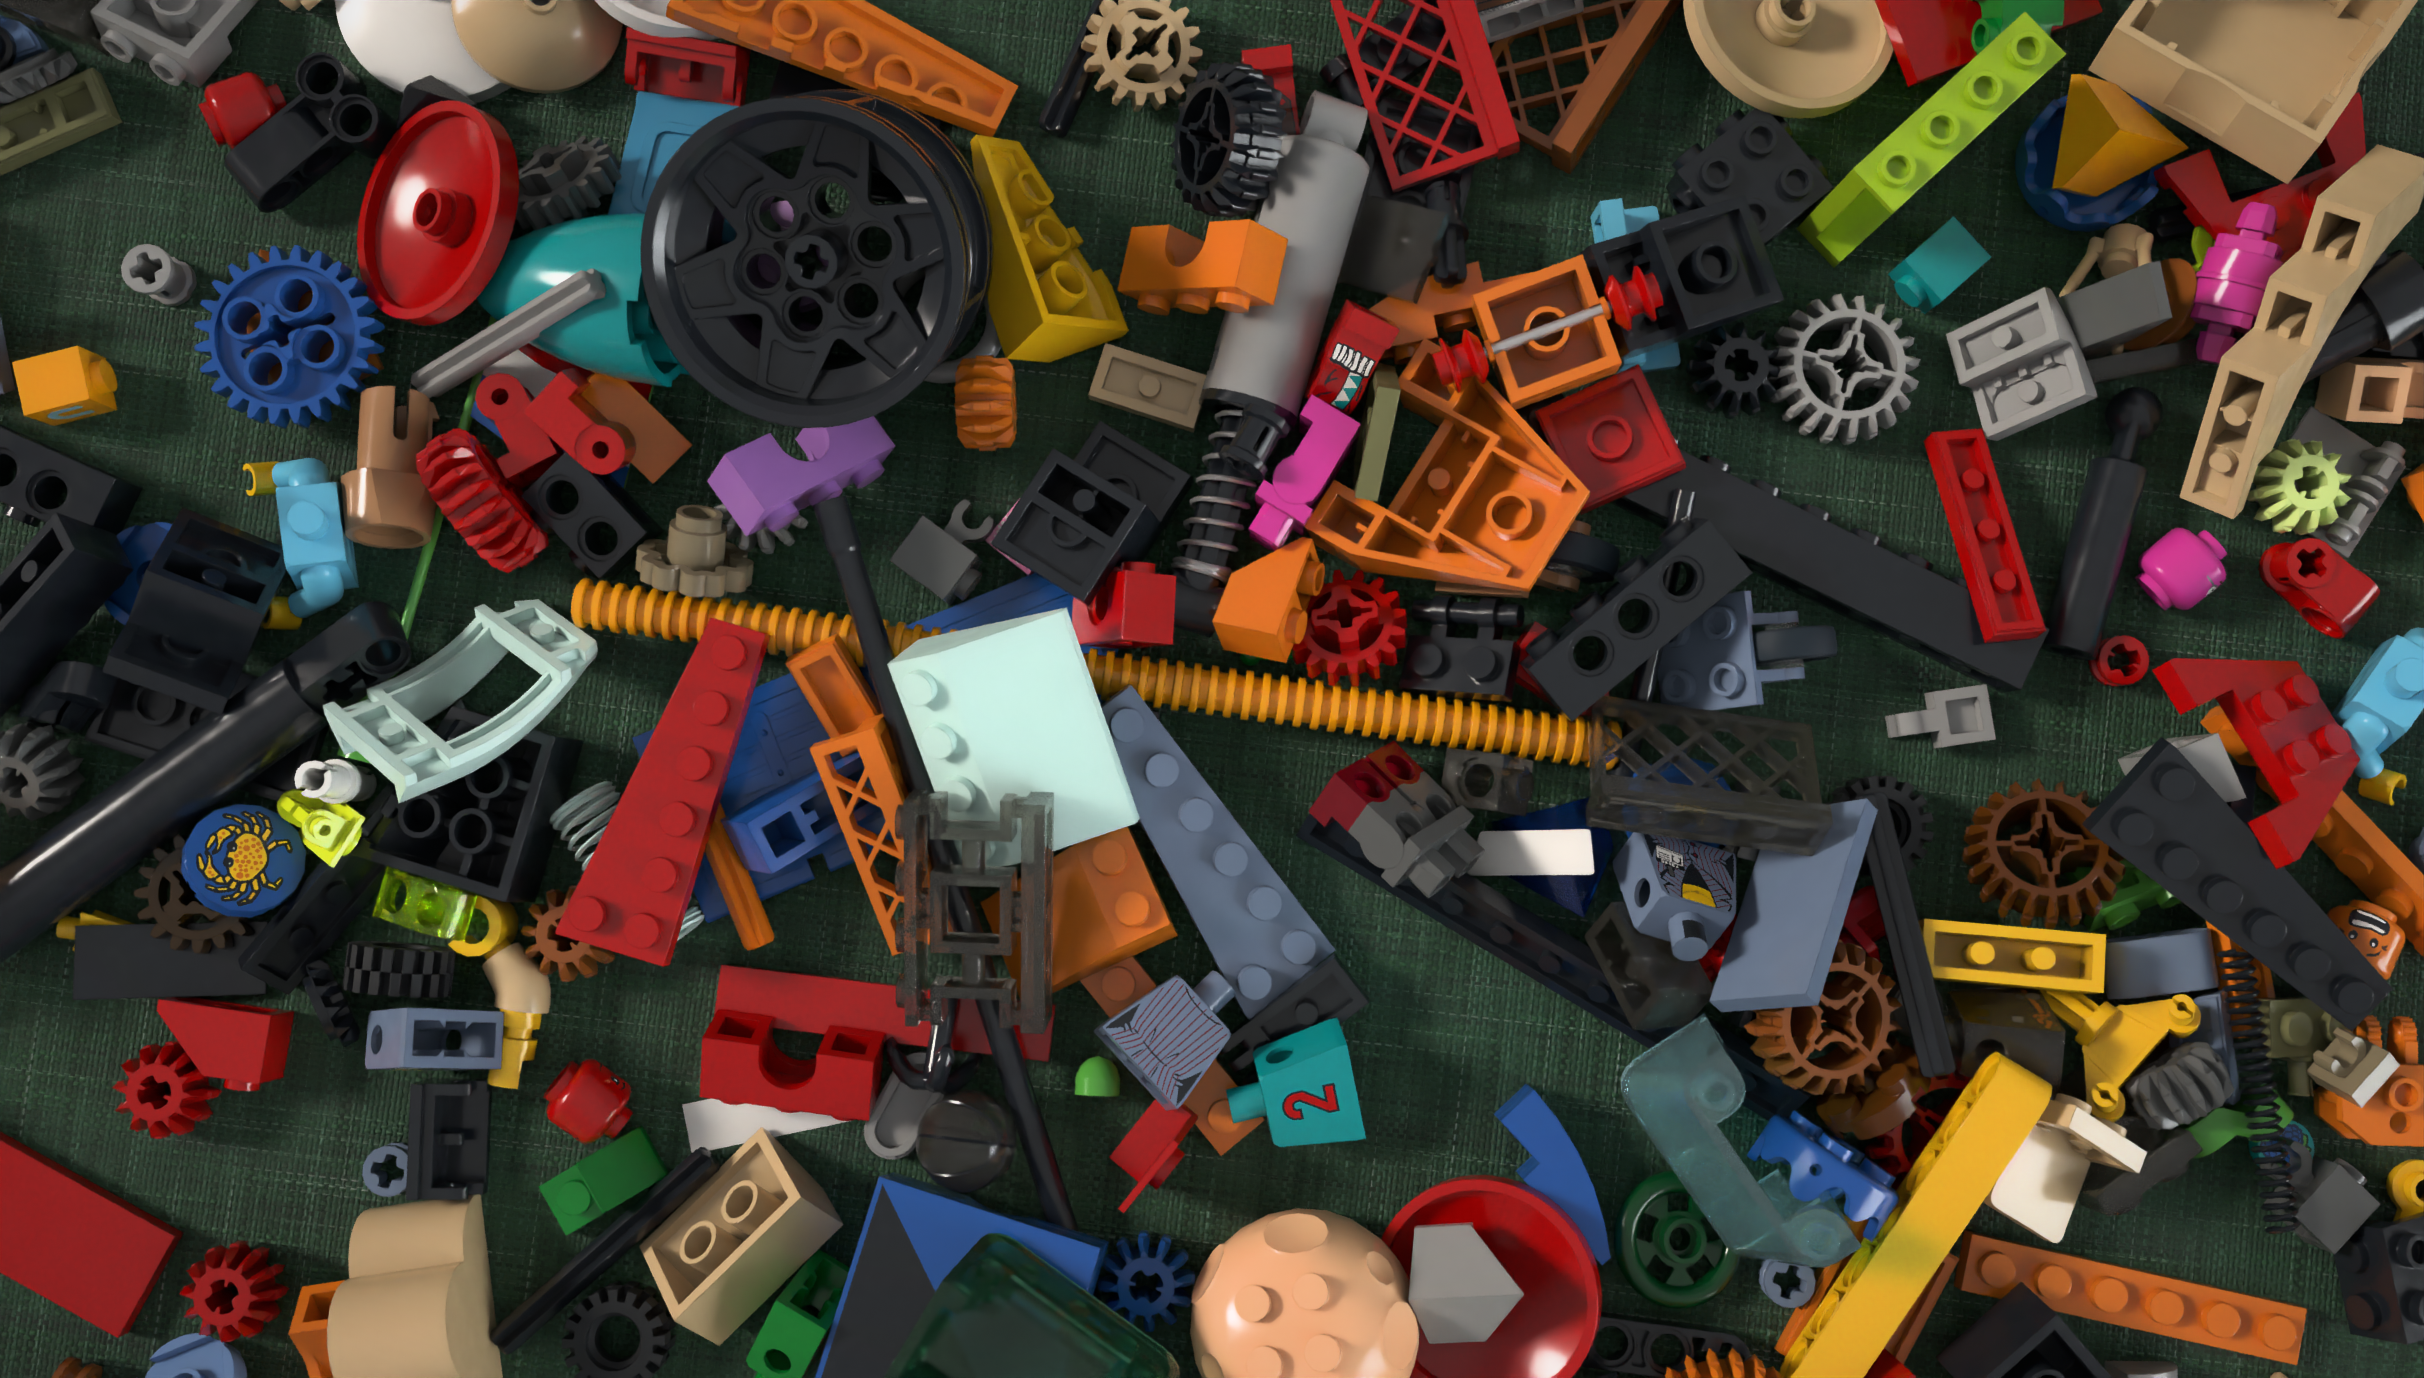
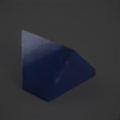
[1491,794,1614,918]

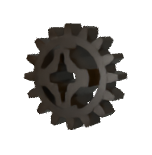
[134,835,267,954]

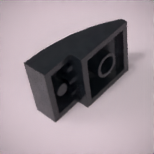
[1577,195,1784,361]

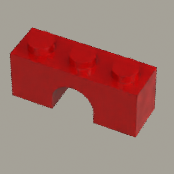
[699,1009,885,1121]

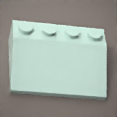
[887,607,1140,873]

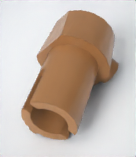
[341,386,440,549]

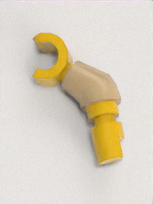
[448,895,551,1089]

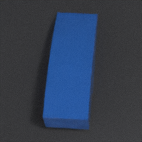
[1494,1084,1611,1265]

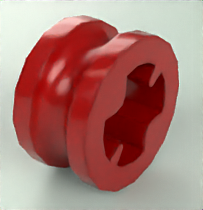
[2088,635,2149,687]

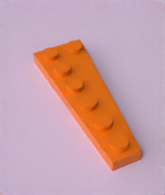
[666,0,1018,137]

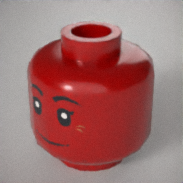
[543,1058,633,1144]

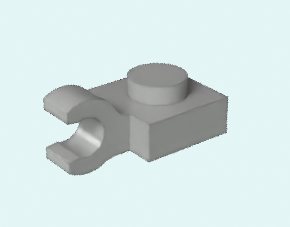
[1885,684,1996,748]

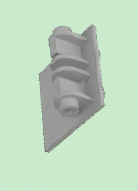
[2256,406,2406,559]

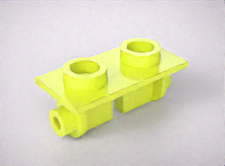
[277,789,366,868]

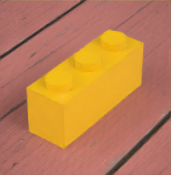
[1919,919,2106,994]

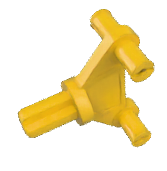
[2038,990,2201,1122]

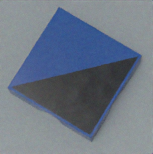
[815,1172,1109,1378]

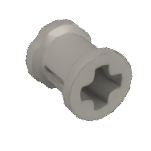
[121,244,197,307]

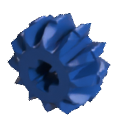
[1098,1230,1195,1332]

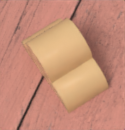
[327,1195,503,1378]

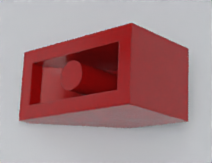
[156,996,295,1091]

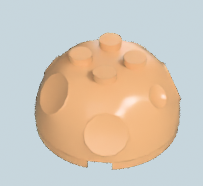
[1190,1208,1420,1378]

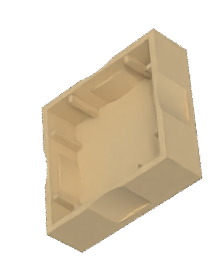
[2088,0,2418,184]

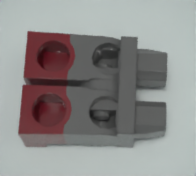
[1308,741,1485,898]

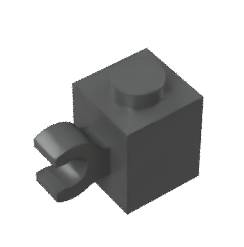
[889,499,996,606]
[2259,1137,2380,1254]

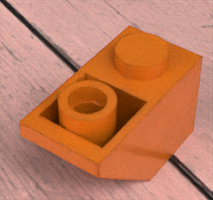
[1212,537,1325,663]

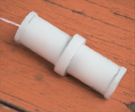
[294,759,377,804]

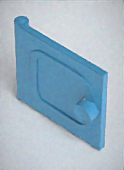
[608,91,739,244]

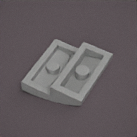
[1946,287,2098,441]

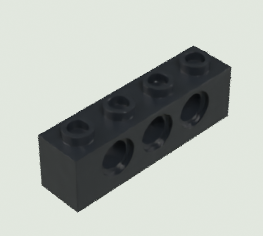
[0,424,143,536]
[1519,517,1752,721]

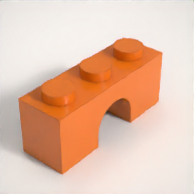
[1117,219,1288,315]

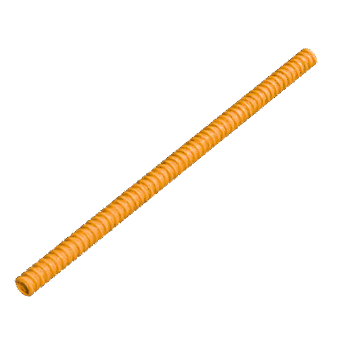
[571,578,1622,771]

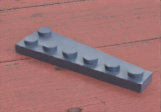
[1101,684,1335,1020]

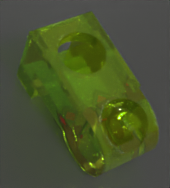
[372,866,478,941]

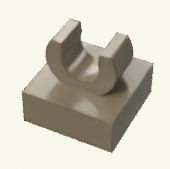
[2306,1027,2400,1108]

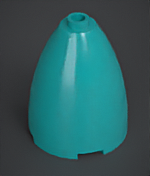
[477,213,690,387]

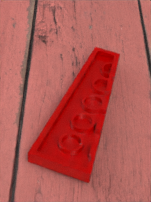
[555,618,771,967]

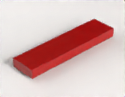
[1923,428,2046,643]

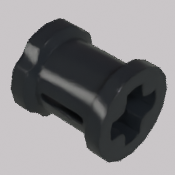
[1218,403,1291,480]

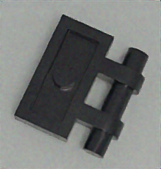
[1399,595,1525,702]

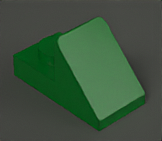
[539,1126,669,1236]

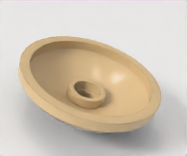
[451,0,623,94]

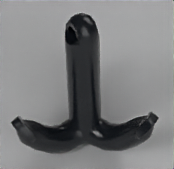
[886,980,983,1095]

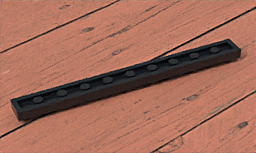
[1296,813,1811,1121]

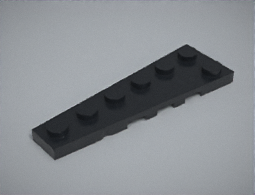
[2082,737,2393,1031]

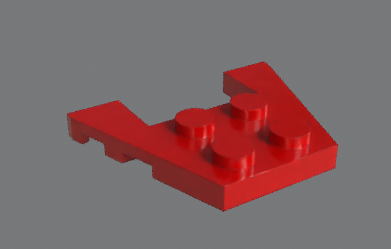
[2153,92,2366,264]
[2152,658,2360,870]

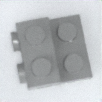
[90,0,259,88]

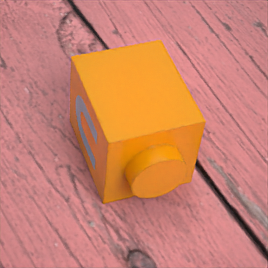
[12,346,117,426]

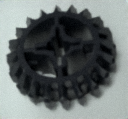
[1170,62,1287,218]

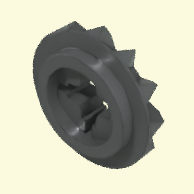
[0,48,78,103]

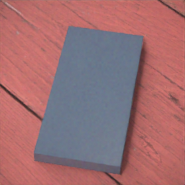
[1709,798,1878,1012]

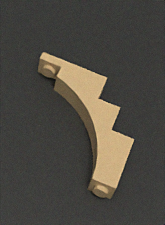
[2180,144,2424,519]

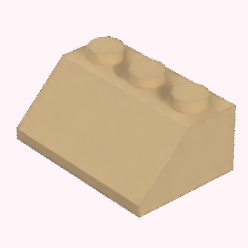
[639,1127,844,1346]

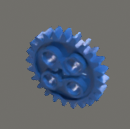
[194,245,385,429]

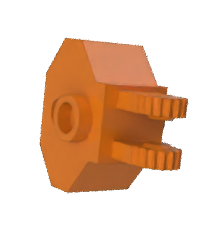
[2314,1015,2424,1147]

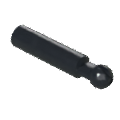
[2041,387,2163,660]

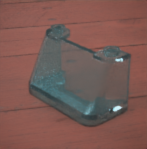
[1621,1013,1862,1267]

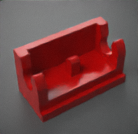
[625,27,751,107]

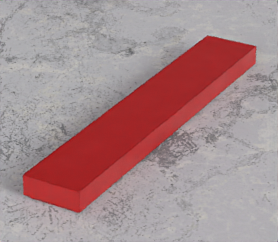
[714,964,1057,1062]

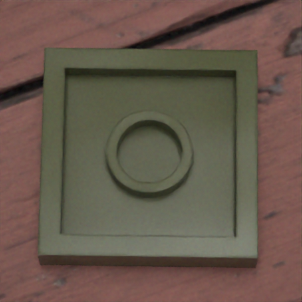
[1351,363,1401,502]

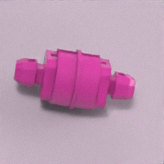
[2190,202,2284,365]

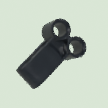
[224,52,397,213]

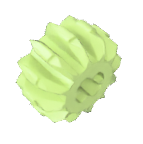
[2247,439,2353,535]

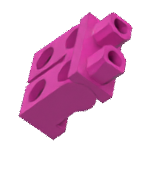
[1249,395,1361,552]

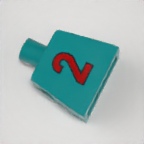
[1226,1018,1366,1147]

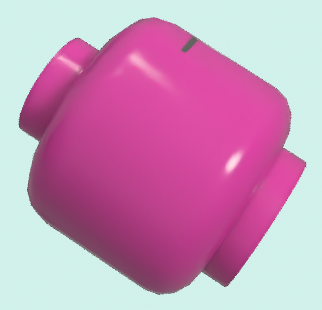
[2135,528,2227,610]

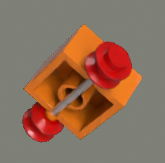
[1432,254,1663,410]

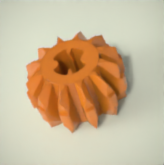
[954,355,1017,451]

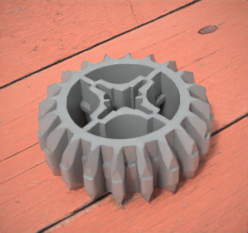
[1768,294,1921,445]

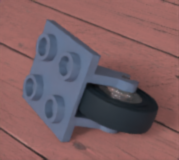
[1658,591,1837,717]

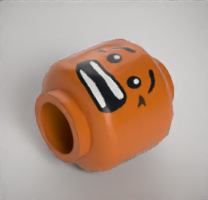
[2327,900,2405,980]

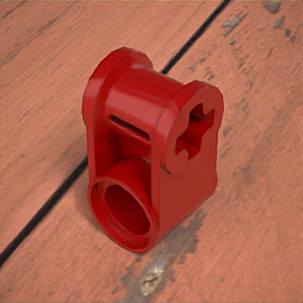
[2258,538,2380,639]

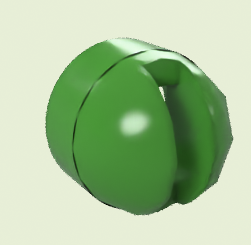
[1075,1056,1120,1097]

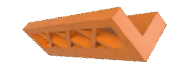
[809,714,954,956]

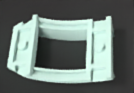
[323,599,598,803]

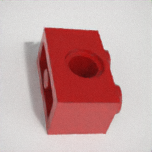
[1072,562,1176,650]

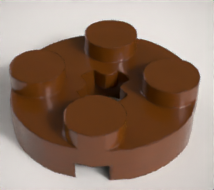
[1816,1035,1931,1140]

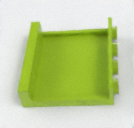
[1796,12,2066,268]

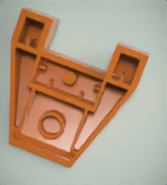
[1304,338,1590,592]

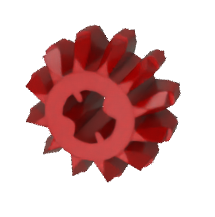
[112,1040,222,1139]
[179,1240,290,1342]

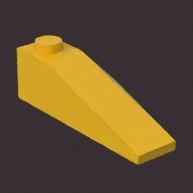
[970,134,1129,363]

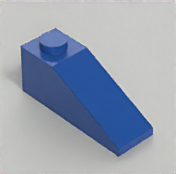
[720,751,880,874]

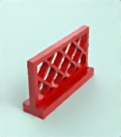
[1330,0,1520,193]

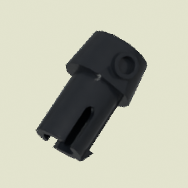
[2303,249,2424,384]

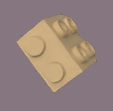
[1983,1094,2147,1243]

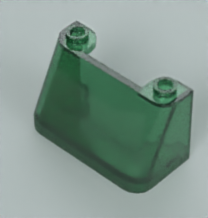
[884,1233,1180,1378]

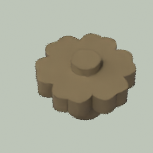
[635,505,754,597]

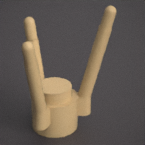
[2059,223,2154,356]

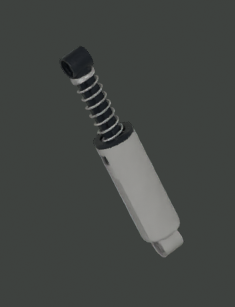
[1168,90,1370,638]

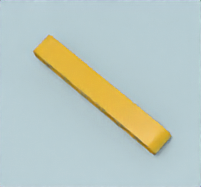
[1779,1052,2052,1378]

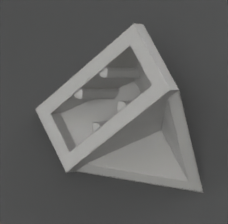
[1408,1222,1524,1344]

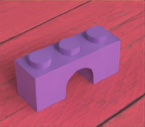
[707,415,895,537]

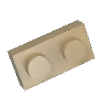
[1088,343,1206,433]

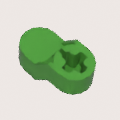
[2169,1084,2294,1158]

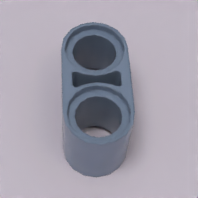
[2104,928,2220,999]

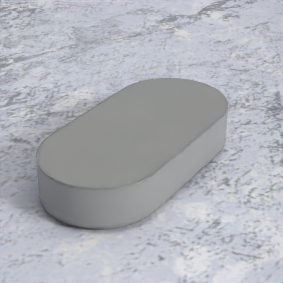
[864,1051,950,1160]

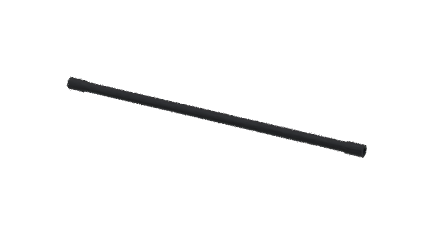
[813,496,1125,1376]

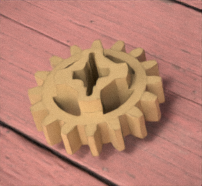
[1081,0,1203,112]

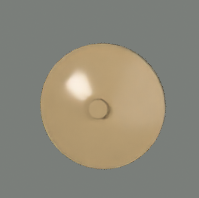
[1683,0,1894,119]

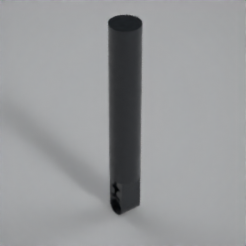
[0,601,411,964]

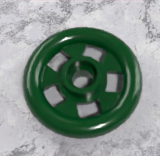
[1613,1170,1744,1309]

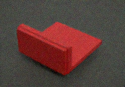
[1109,1099,1199,1213]

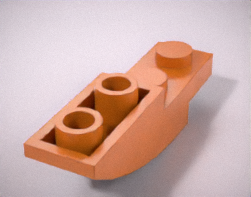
[1369,261,1536,365]

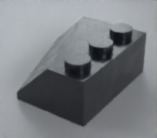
[351,706,584,902]

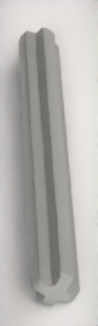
[411,268,606,398]

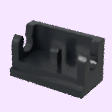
[406,1078,492,1200]

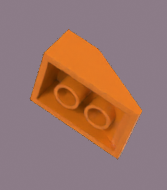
[981,826,1178,1006]

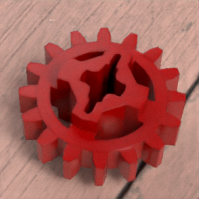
[1292,569,1407,687]

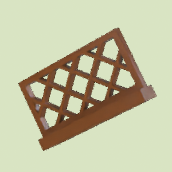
[1461,0,1683,175]

